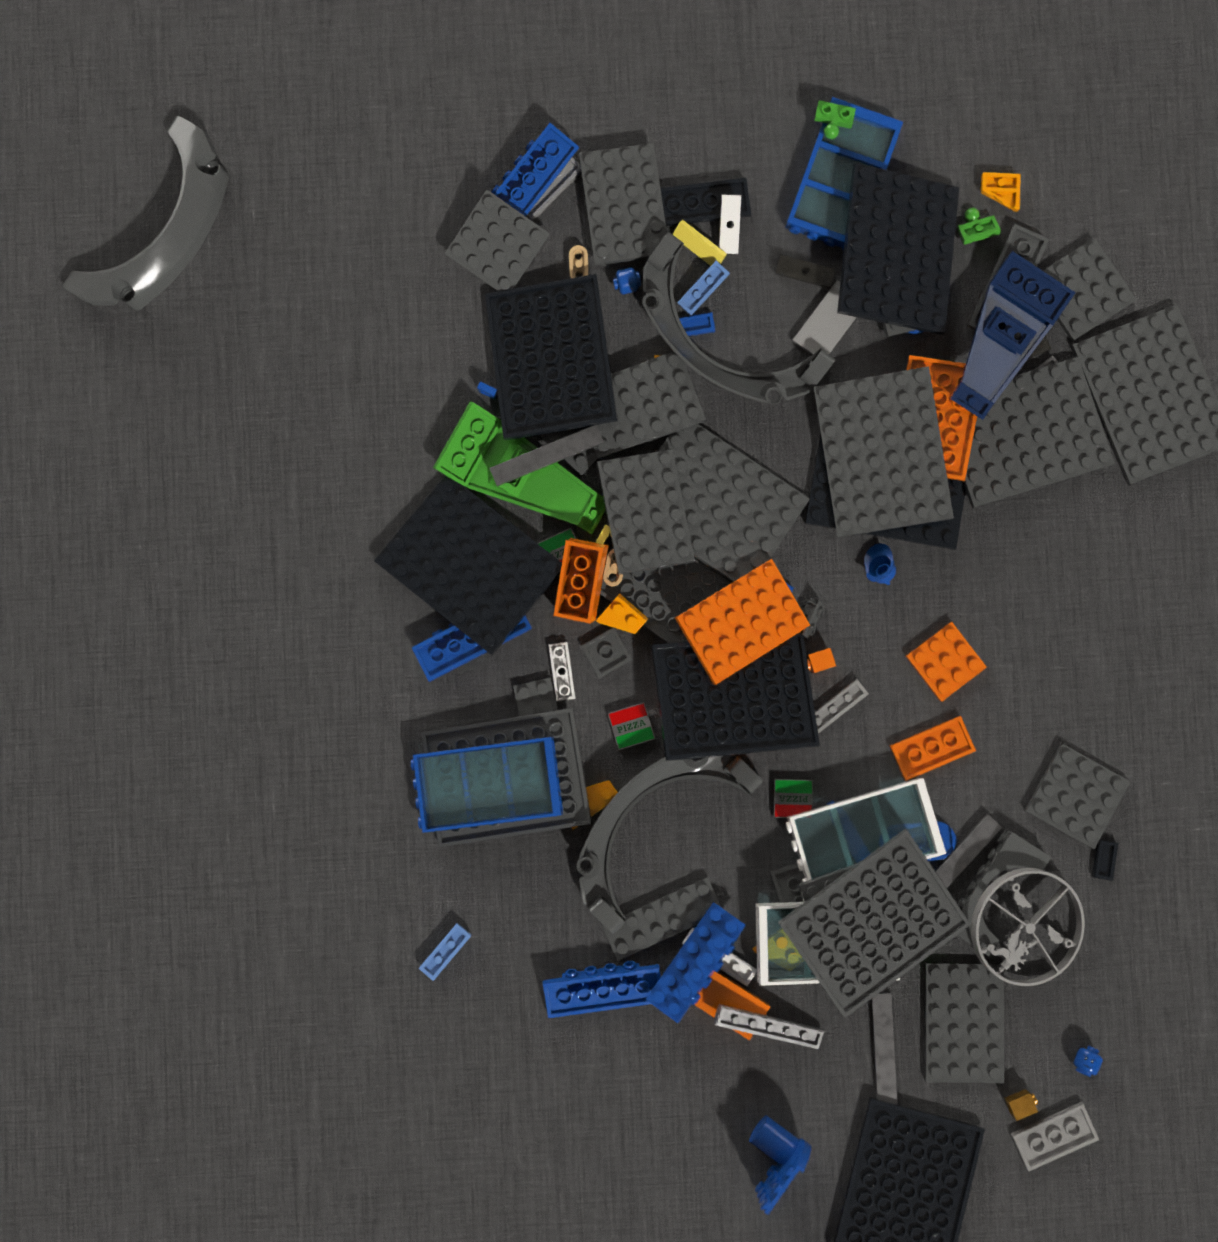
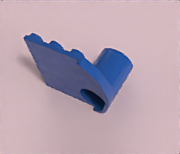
[749,1115,811,1215]

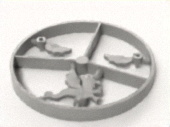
[971,868,1085,986]

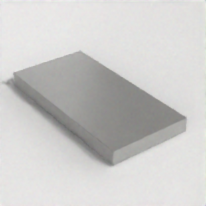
[526,157,581,221]
[792,280,857,355]
[1010,1102,1099,1172]

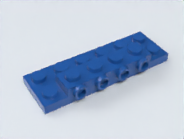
[491,123,579,216]
[411,615,532,682]
[645,902,746,1023]
[543,961,661,1018]

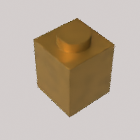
[1004,1089,1038,1121]

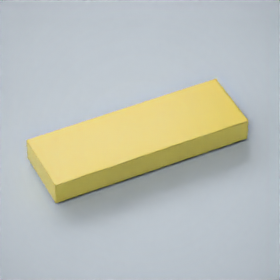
[673,220,727,266]

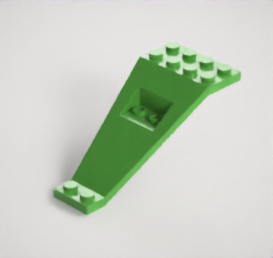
[433,402,606,534]

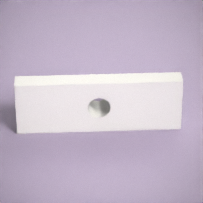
[719,195,741,254]
[548,642,576,701]

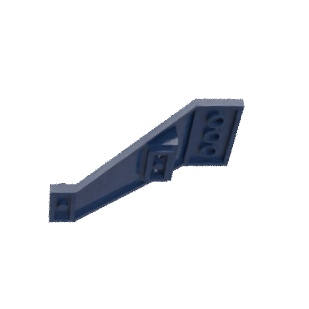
[950,251,1076,420]

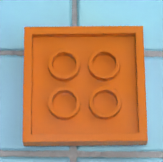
[905,622,987,702]

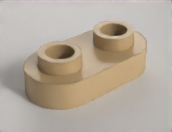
[569,245,589,278]
[603,549,623,587]

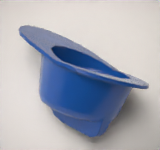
[864,543,896,585]

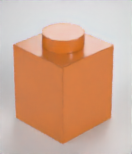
[806,648,836,674]

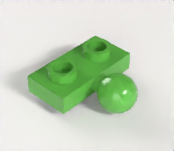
[814,100,856,139]
[957,208,1001,245]

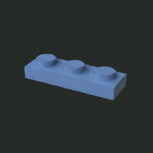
[677,261,730,316]
[418,923,472,981]

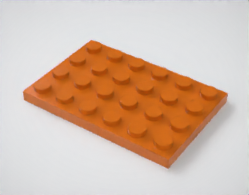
[907,355,977,481]
[675,559,810,685]

